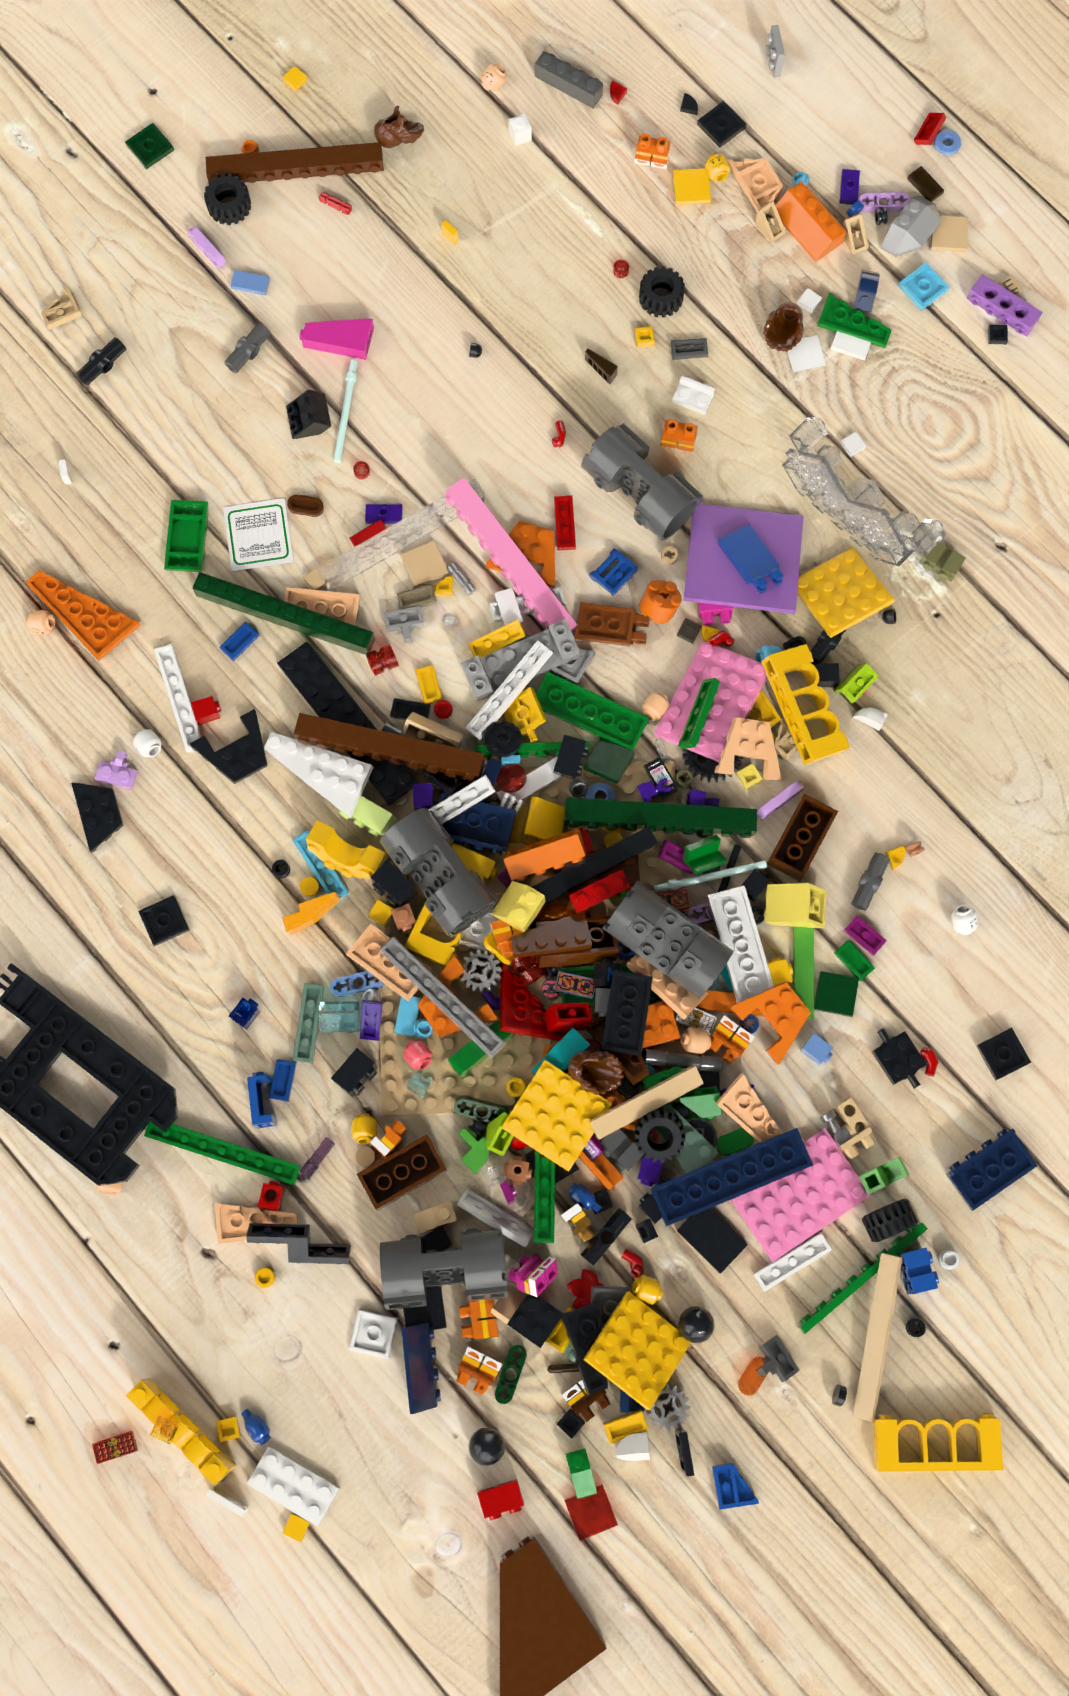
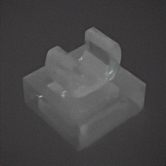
[481,1162,506,1188]

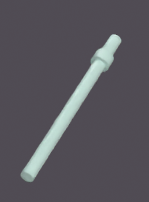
[334,359,358,462]
[653,860,767,893]

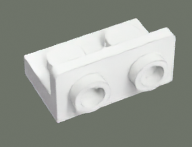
[672,376,715,415]

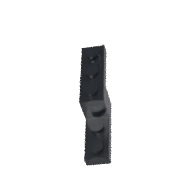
[246,1223,351,1264]

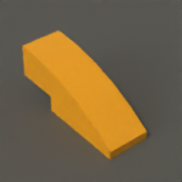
[282,892,341,935]

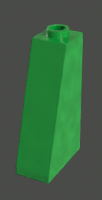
[448,1018,515,1079]

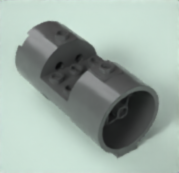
[581,423,703,541]
[380,808,498,937]
[602,881,734,999]
[380,1228,508,1310]

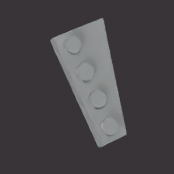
[515,634,595,685]

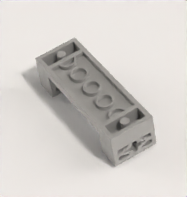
[461,619,582,700]

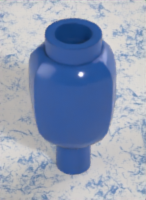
[567,1183,602,1213]
[241,1409,271,1445]

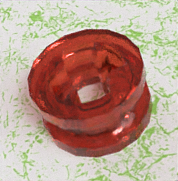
[613,260,629,279]
[353,461,370,480]

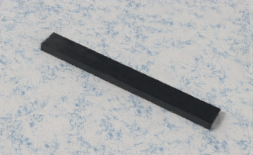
[531,826,658,903]

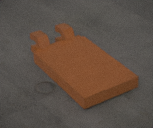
[574,602,650,646]

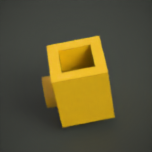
[768,957,793,986]

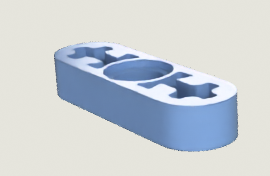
[330,971,385,997]

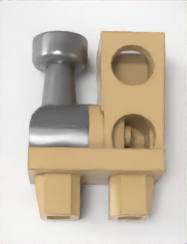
[820,1097,875,1159]

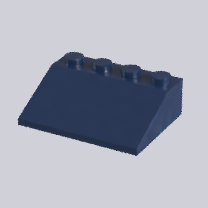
[401,1322,441,1414]

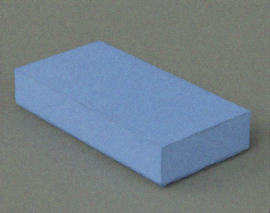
[230,270,270,296]

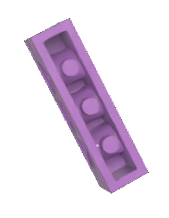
[967,274,1043,337]

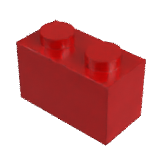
[544,1003,593,1032]
[477,1479,525,1521]

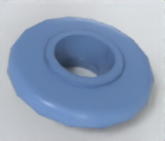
[934,130,961,155]
[585,783,615,800]

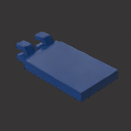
[718,524,783,594]

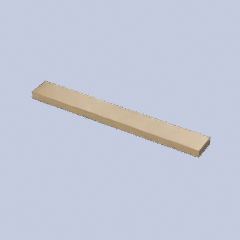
[853,1253,902,1422]

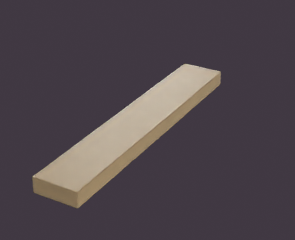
[589,1065,704,1140]

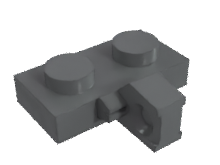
[756,1335,800,1382]

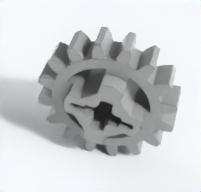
[461,950,502,993]
[647,1384,690,1431]

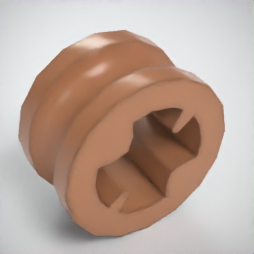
[905,841,925,857]

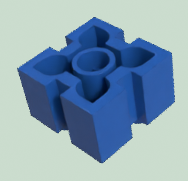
[897,1247,939,1295]

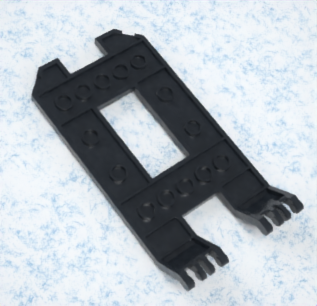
[0,963,178,1186]

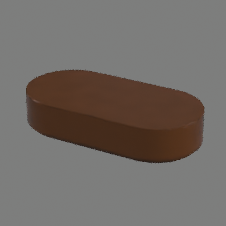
[287,495,324,517]

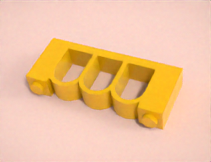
[761,644,850,766]
[404,843,498,968]
[126,1378,236,1485]
[873,1413,1003,1472]

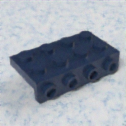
[440,793,517,854]
[946,1128,1037,1211]

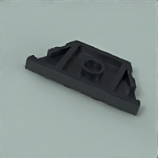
[71,783,124,853]

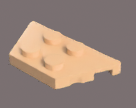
[728,158,784,212]

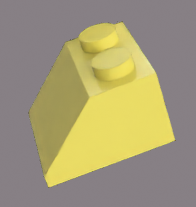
[491,881,546,933]

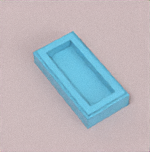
[394,996,421,1037]

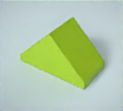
[486,1112,514,1156]

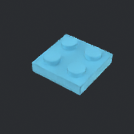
[898,263,950,311]

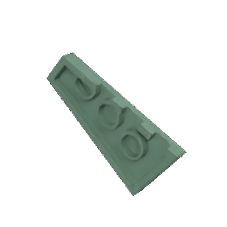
[655,1103,718,1173]

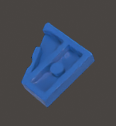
[712,1463,759,1510]

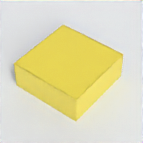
[736,763,763,790]

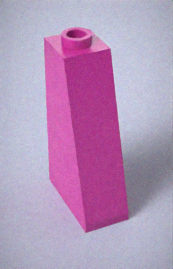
[300,318,374,360]

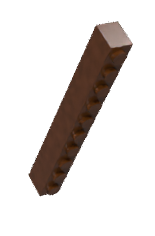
[205,142,384,183]
[293,713,485,782]

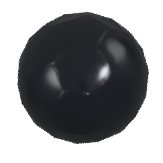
[678,1306,715,1343]
[468,1428,505,1466]

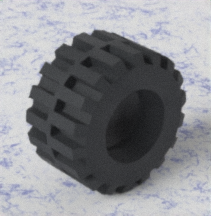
[204,174,251,225]
[639,266,685,318]
[634,1107,686,1163]
[862,1199,918,1242]

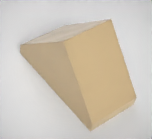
[755,201,786,242]
[842,213,868,255]

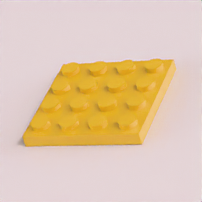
[797,547,894,638]
[501,1060,612,1172]
[583,1291,691,1410]

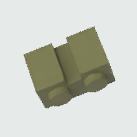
[920,539,966,582]

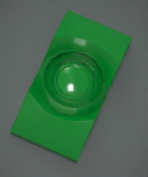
[164,500,208,572]

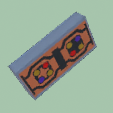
[554,971,595,1000]

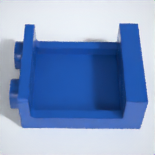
[247,1072,277,1129]

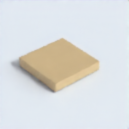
[931,216,968,252]
[400,541,449,588]

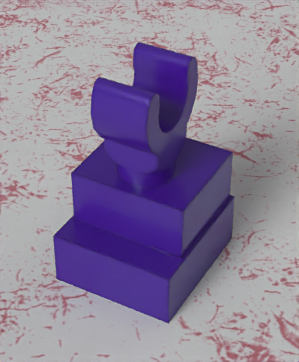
[637,778,672,803]
[686,789,719,807]

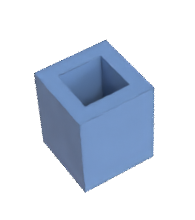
[800,1033,833,1065]

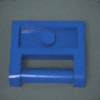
[589,549,638,596]

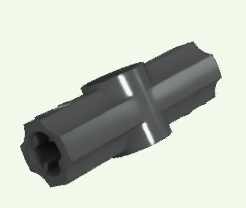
[224,323,271,373]
[851,852,890,911]

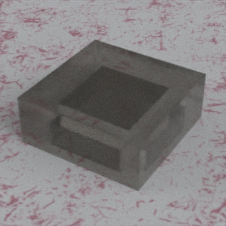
[677,618,702,644]

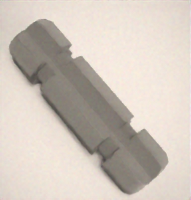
[448,562,475,595]

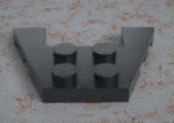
[190,709,267,784]

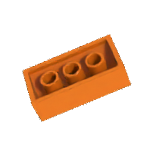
[775,181,846,262]
[504,828,586,882]

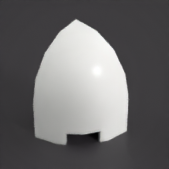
[853,707,888,731]
[616,1432,650,1461]

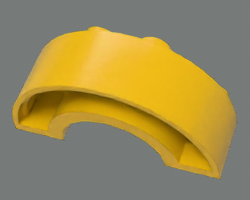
[306,820,386,878]

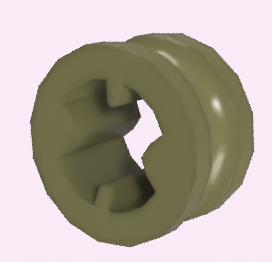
[675,770,693,788]

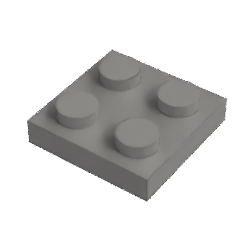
[765,25,785,77]

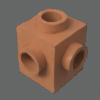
[503,1156,533,1186]

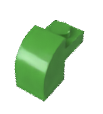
[459,1128,490,1174]
[859,1156,910,1195]

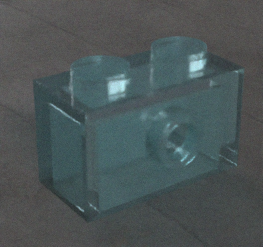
[318,1001,361,1033]

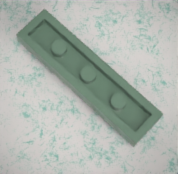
[293,983,324,1064]

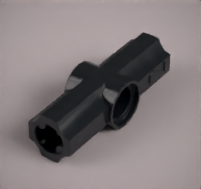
[76,337,127,386]
[810,629,847,665]
[580,1208,632,1266]

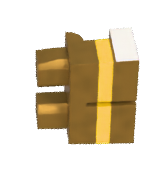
[560,1203,594,1242]

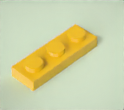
[468,620,527,658]

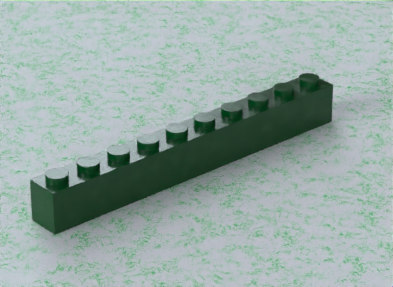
[192,572,375,656]
[563,797,757,838]

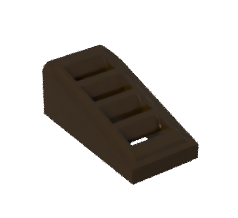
[585,349,618,384]

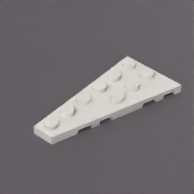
[264,732,373,819]

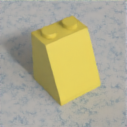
[764,883,827,928]

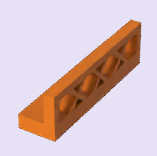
[579,1151,624,1191]

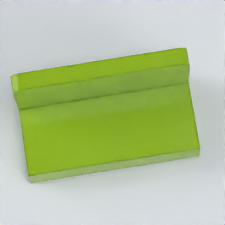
[834,663,879,703]

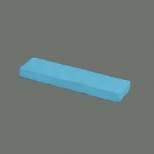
[292,830,349,898]

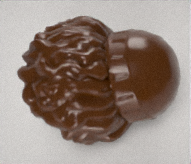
[374,106,424,148]
[763,302,804,352]
[568,1051,624,1095]

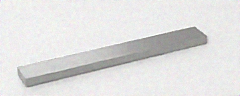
[380,936,505,1059]

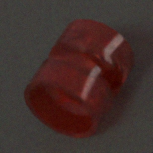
[365,644,399,676]
[510,955,546,986]

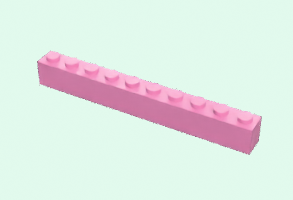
[445,477,577,632]

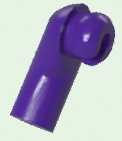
[481,990,500,1010]

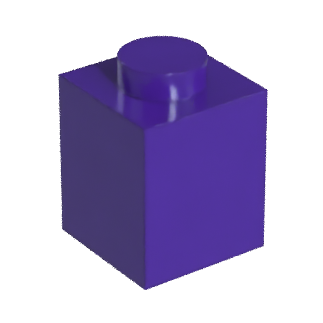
[413,783,433,811]
[637,1155,663,1187]

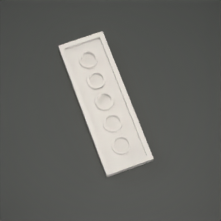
[706,886,774,1003]

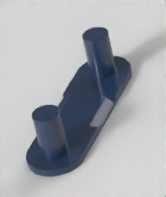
[480,759,501,803]

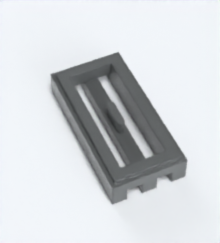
[670,338,708,360]

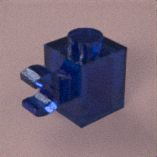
[229,997,261,1030]

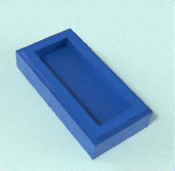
[219,622,260,661]
[269,1059,297,1102]

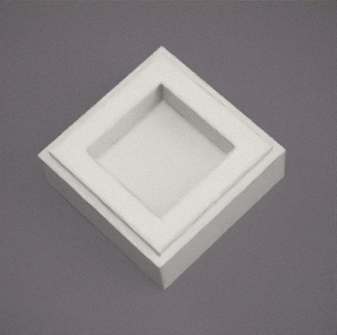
[797,288,822,314]
[840,432,866,457]
[58,459,72,485]

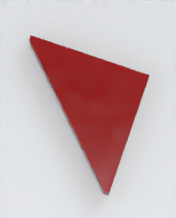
[500,962,567,1041]

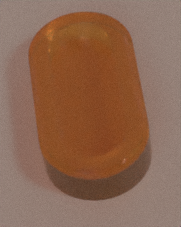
[738,1357,768,1396]

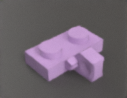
[95,750,138,790]

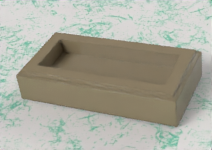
[397,584,437,609]

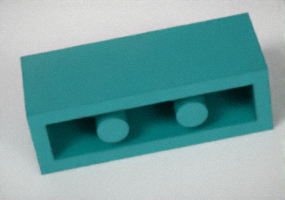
[531,1028,590,1075]

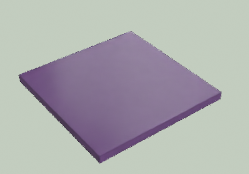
[683,504,804,614]

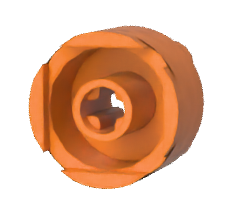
[639,580,682,624]

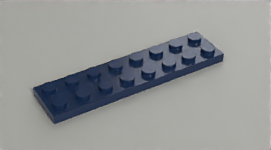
[650,1128,813,1227]

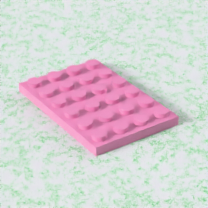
[654,641,768,762]
[731,1128,871,1262]

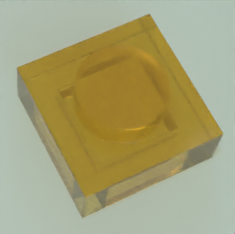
[150,1415,180,1444]

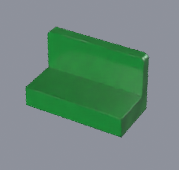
[683,835,727,874]

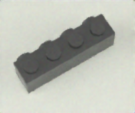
[535,51,603,109]

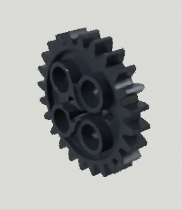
[682,749,743,783]

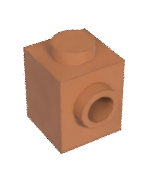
[391,904,416,933]

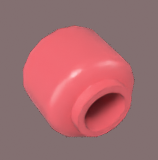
[403,1040,432,1070]

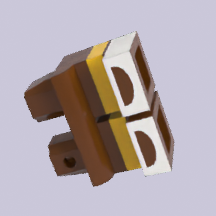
[561,1379,610,1422]

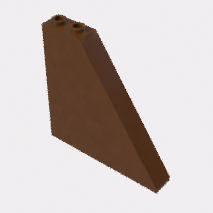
[500,1536,607,1696]

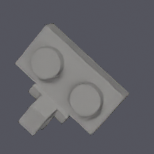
[384,606,424,644]

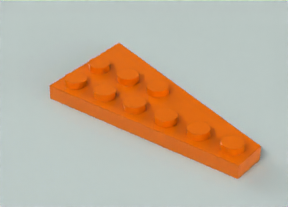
[25,570,141,661]

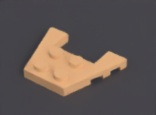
[715,717,782,781]

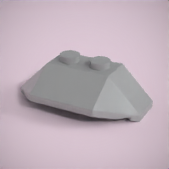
[880,196,941,257]

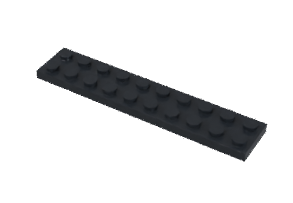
[277,642,419,805]

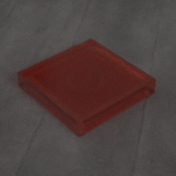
[564,1484,618,1541]

